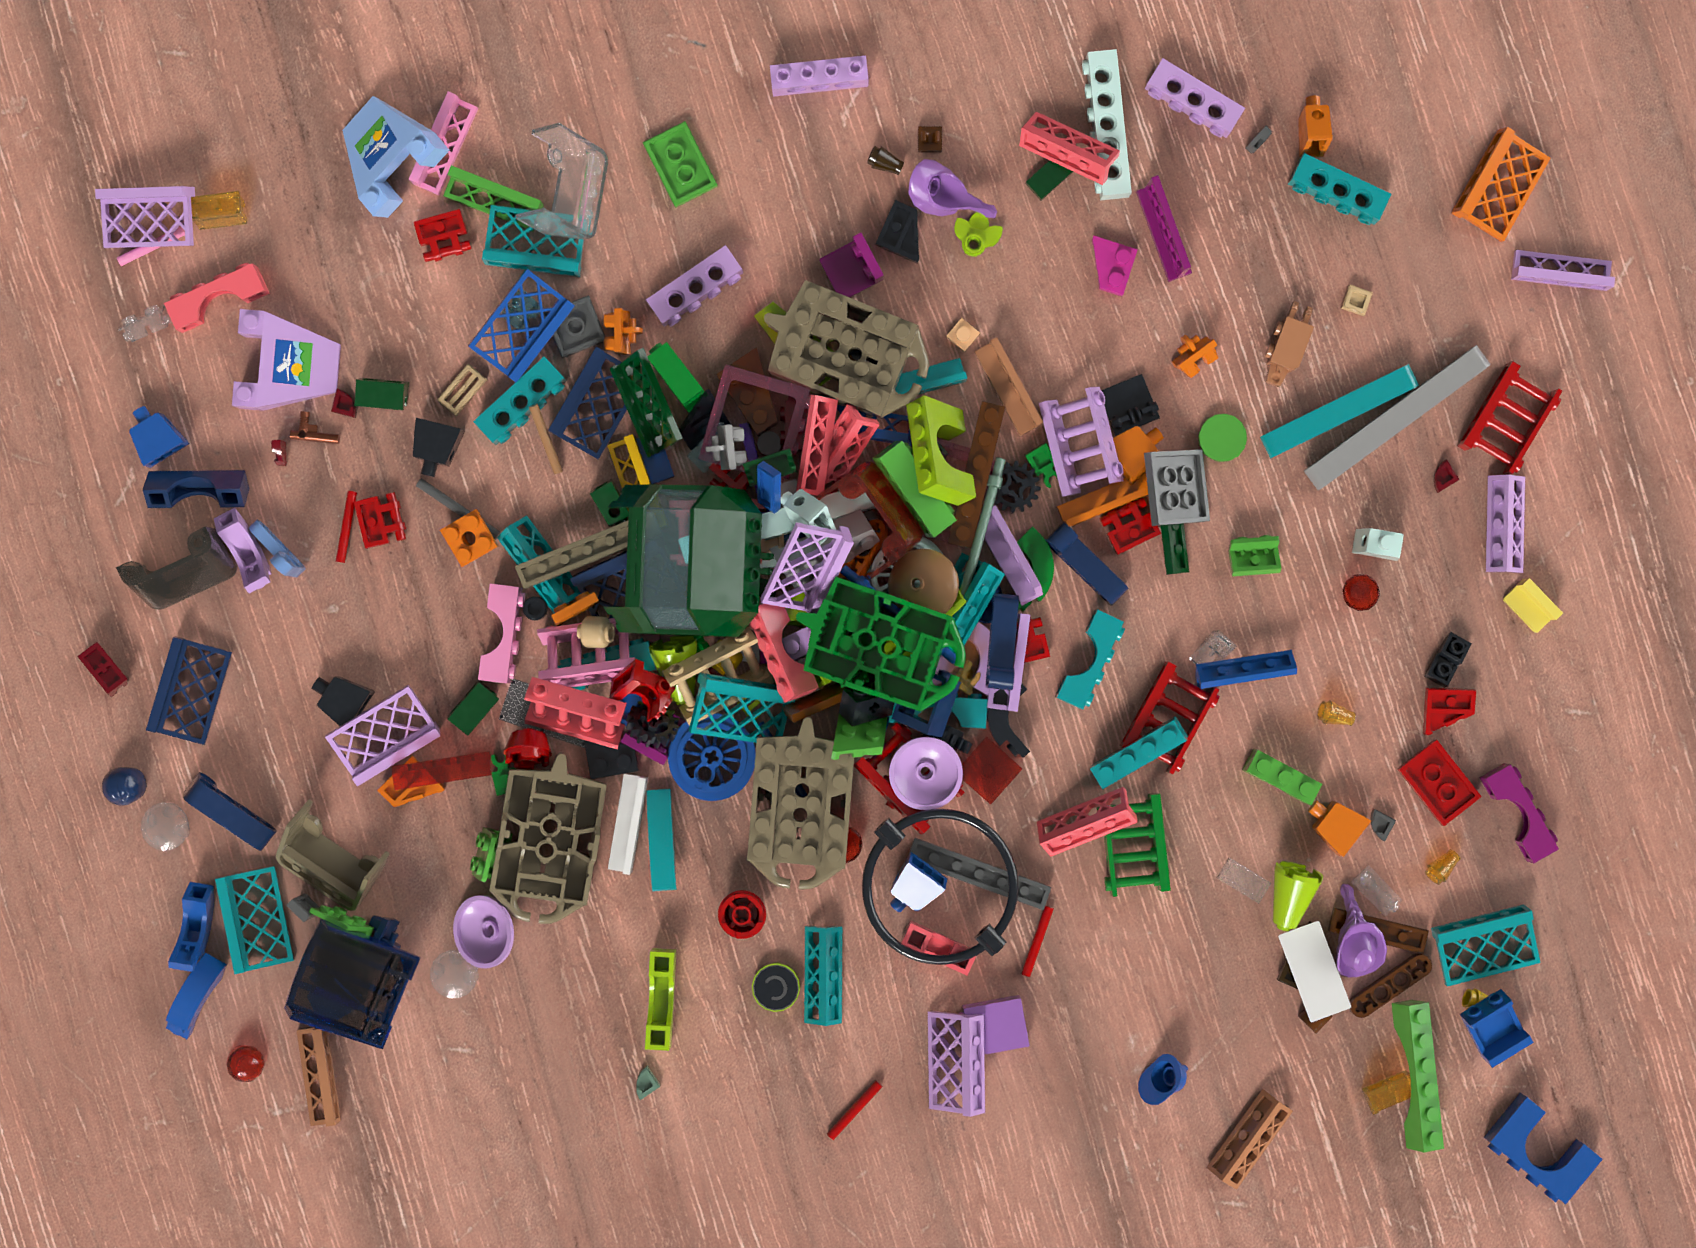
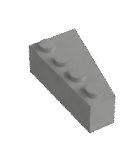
[770,509,880,588]

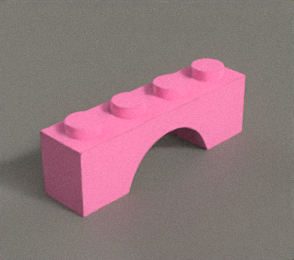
[478,584,525,683]

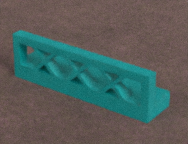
[895,358,968,395]
[497,515,580,613]
[804,926,843,1026]

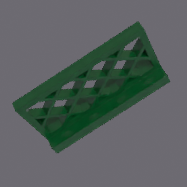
[610,348,682,458]

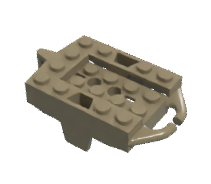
[764,280,929,419]
[747,717,854,890]
[489,752,607,924]

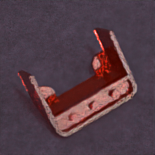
[815,461,923,579]

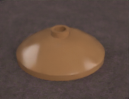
[888,549,959,614]

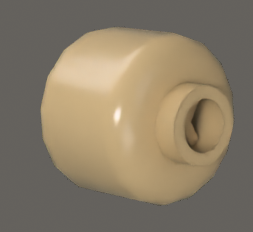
[577,616,615,648]

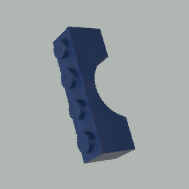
[142,470,250,508]

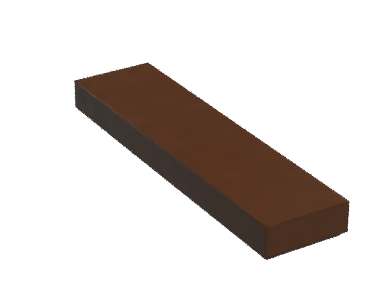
[782,672,875,723]
[1328,907,1429,954]

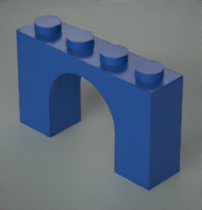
[1484,1093,1603,1204]

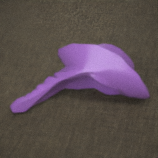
[908,159,997,218]
[1336,884,1387,977]

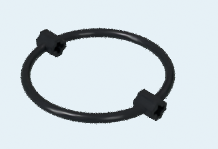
[862,809,1019,965]

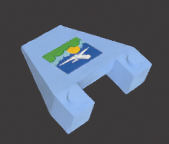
[342,96,450,218]

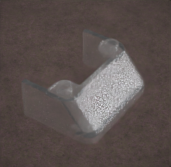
[516,123,608,240]

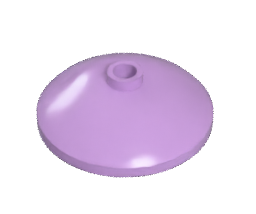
[889,737,963,810]
[453,895,514,968]

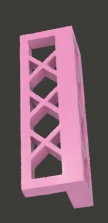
[409,91,478,196]

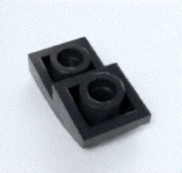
[1424,632,1472,688]

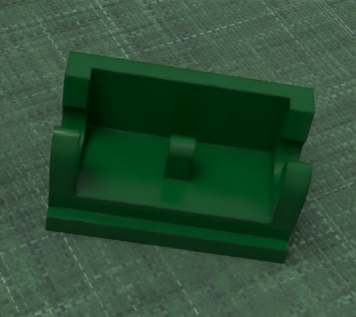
[355,378,409,410]
[743,448,797,487]
[447,680,499,736]

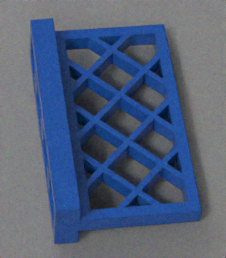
[468,268,575,383]

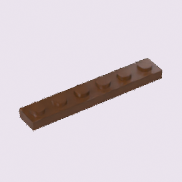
[948,401,1005,549]

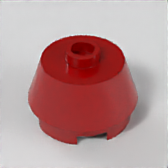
[503,728,552,769]
[718,890,766,939]

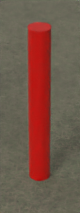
[335,491,357,563]
[1021,905,1054,977]
[827,1080,883,1140]

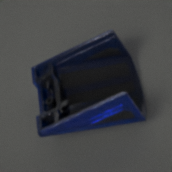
[284,918,420,1049]

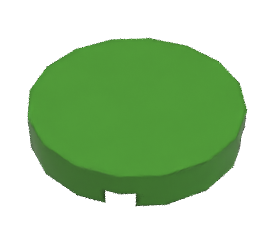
[1198,414,1247,462]

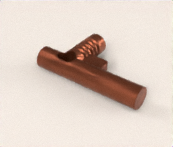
[290,411,340,444]

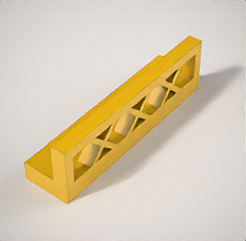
[607,434,666,530]

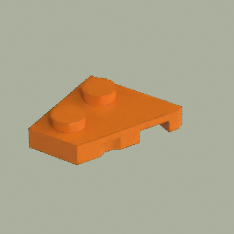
[551,591,599,626]

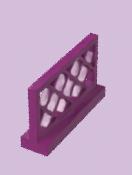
[1136,175,1192,282]

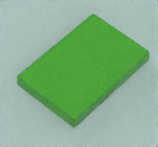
[642,121,718,208]

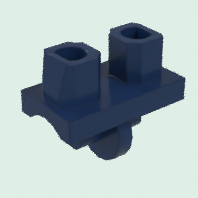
[363,915,401,961]

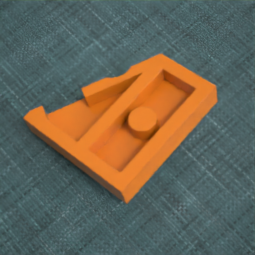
[377,756,445,807]

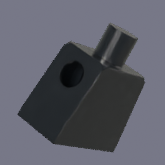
[413,418,465,478]
[311,676,375,730]

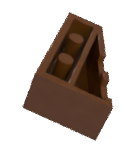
[716,347,778,437]

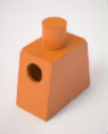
[1298,95,1333,157]
[1113,426,1164,485]
[1308,800,1371,857]

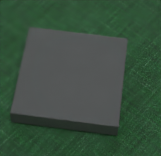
[544,295,606,358]

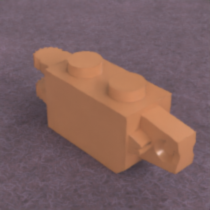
[1265,301,1314,387]

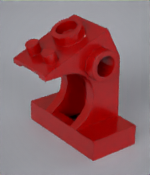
[609,659,675,722]

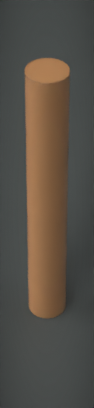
[529,404,563,474]

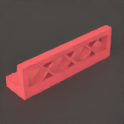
[1019,112,1120,185]
[796,395,838,496]
[821,404,880,497]
[1037,787,1138,857]

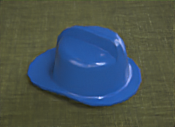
[1138,1054,1188,1105]

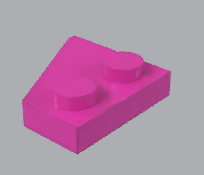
[1092,236,1138,297]

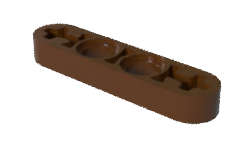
[1349,954,1432,1018]

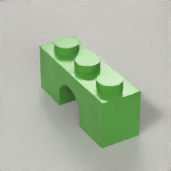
[1242,749,1322,805]

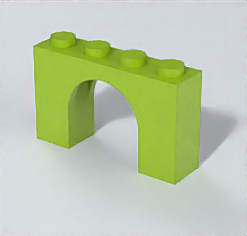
[906,395,976,506]

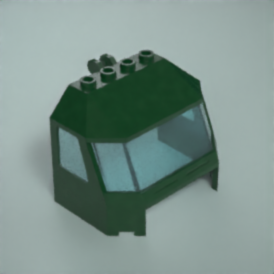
[604,484,774,637]

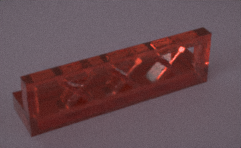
[391,751,492,790]

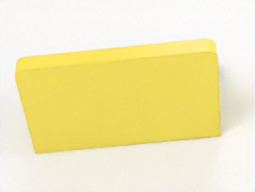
[1503,578,1563,633]

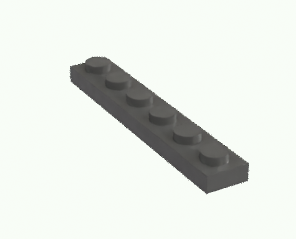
[908,838,1052,910]

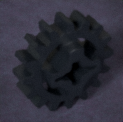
[994,461,1041,514]
[626,701,680,748]
[920,725,972,754]

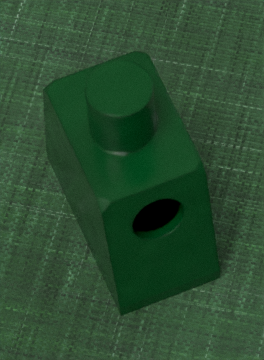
[590,479,629,527]

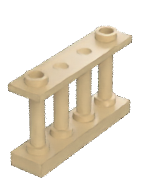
[662,627,775,726]

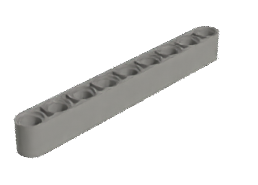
[1304,345,1491,490]

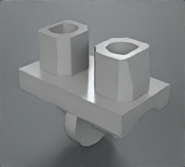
[705,425,747,470]

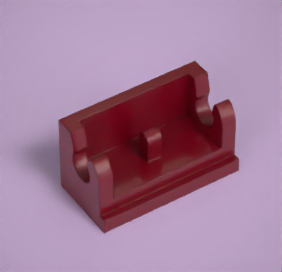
[77,642,128,697]

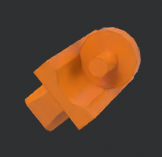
[604,308,643,355]
[1171,335,1219,378]

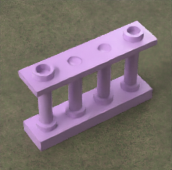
[1039,387,1124,497]

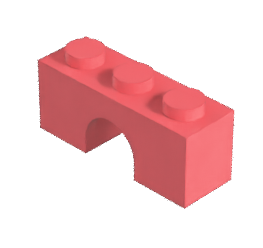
[900,920,976,976]

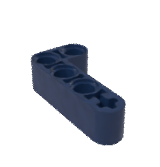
[1045,522,1129,606]
[986,593,1019,690]
[183,772,277,851]

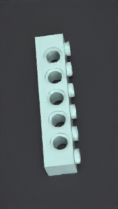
[1082,49,1132,200]

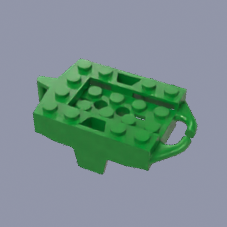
[796,577,966,712]

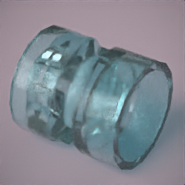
[500,290,540,333]

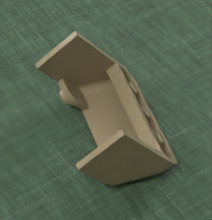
[276,799,390,911]

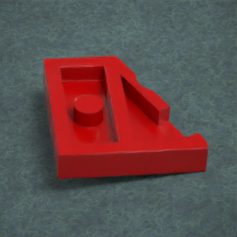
[1423,688,1476,735]

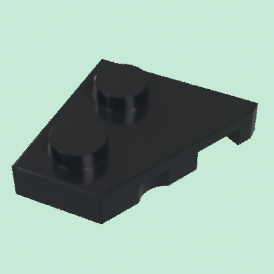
[875,200,919,264]
[678,388,731,451]
[584,740,639,780]

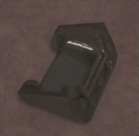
[116,526,237,610]

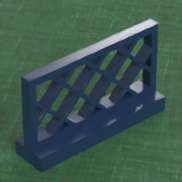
[548,347,642,460]
[570,536,683,619]
[146,636,232,745]

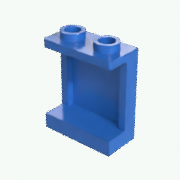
[1460,989,1534,1068]

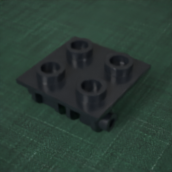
[1101,374,1160,436]

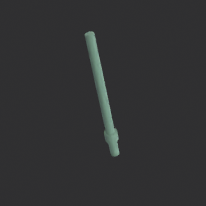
[960,457,1006,596]

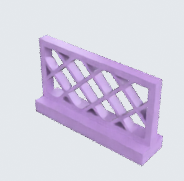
[95,186,195,248]
[760,523,854,614]
[325,685,440,786]
[928,1011,985,1117]

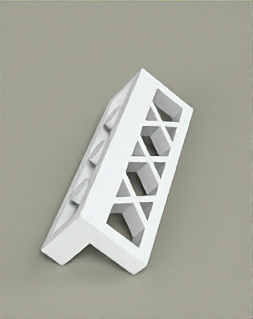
[608,773,648,875]

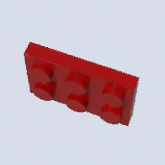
[1397,739,1482,826]

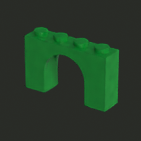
[647,342,704,413]

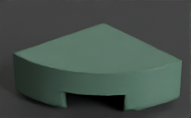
[636,1065,661,1100]

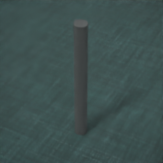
[416,478,501,540]

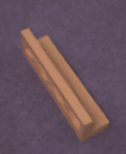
[974,337,1043,436]
[296,1026,341,1127]
[1206,1089,1293,1190]

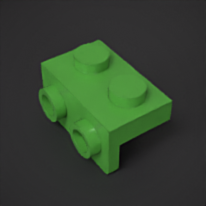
[1228,535,1282,577]

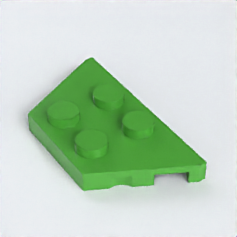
[831,714,887,760]

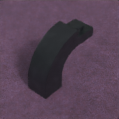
[987,683,1030,758]

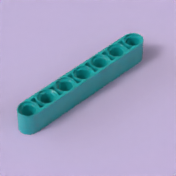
[1260,364,1419,459]

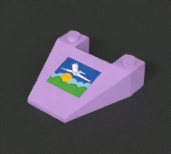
[232,309,341,411]

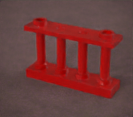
[1457,361,1562,475]
[1119,661,1220,774]
[853,723,965,835]

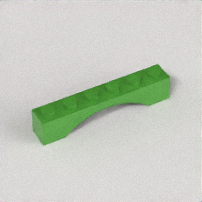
[1392,1000,1444,1153]

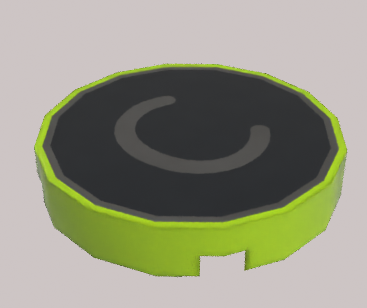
[752,962,800,1012]

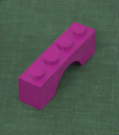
[1479,764,1559,864]

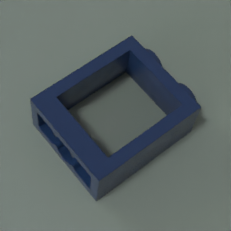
[891,669,961,737]

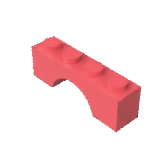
[164,263,270,333]
[749,604,819,703]

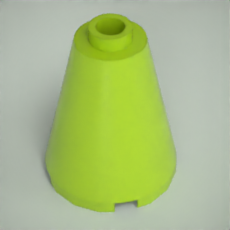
[649,635,697,705]
[1273,861,1324,931]

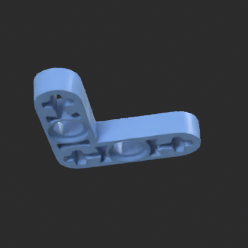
[248,519,306,578]

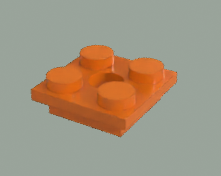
[440,509,499,567]

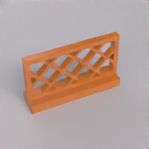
[1451,127,1551,242]

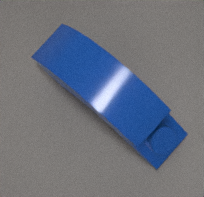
[168,882,214,972]
[166,953,227,1039]

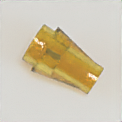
[1317,700,1356,726]
[1425,849,1461,885]

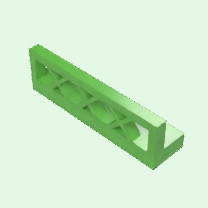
[443,165,544,232]

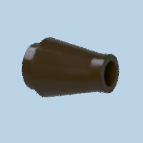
[867,146,904,175]

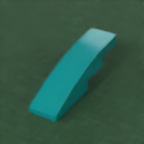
[646,789,677,892]

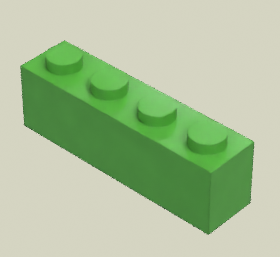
[872,441,957,538]

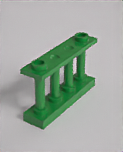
[1097,793,1171,897]

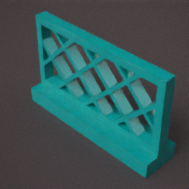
[482,205,587,277]
[947,553,1005,653]
[689,673,796,743]
[215,866,294,975]
[1431,904,1541,987]

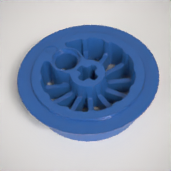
[668,713,756,801]

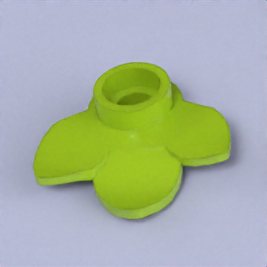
[954,212,1003,257]

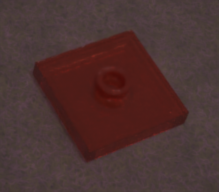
[962,736,1022,805]

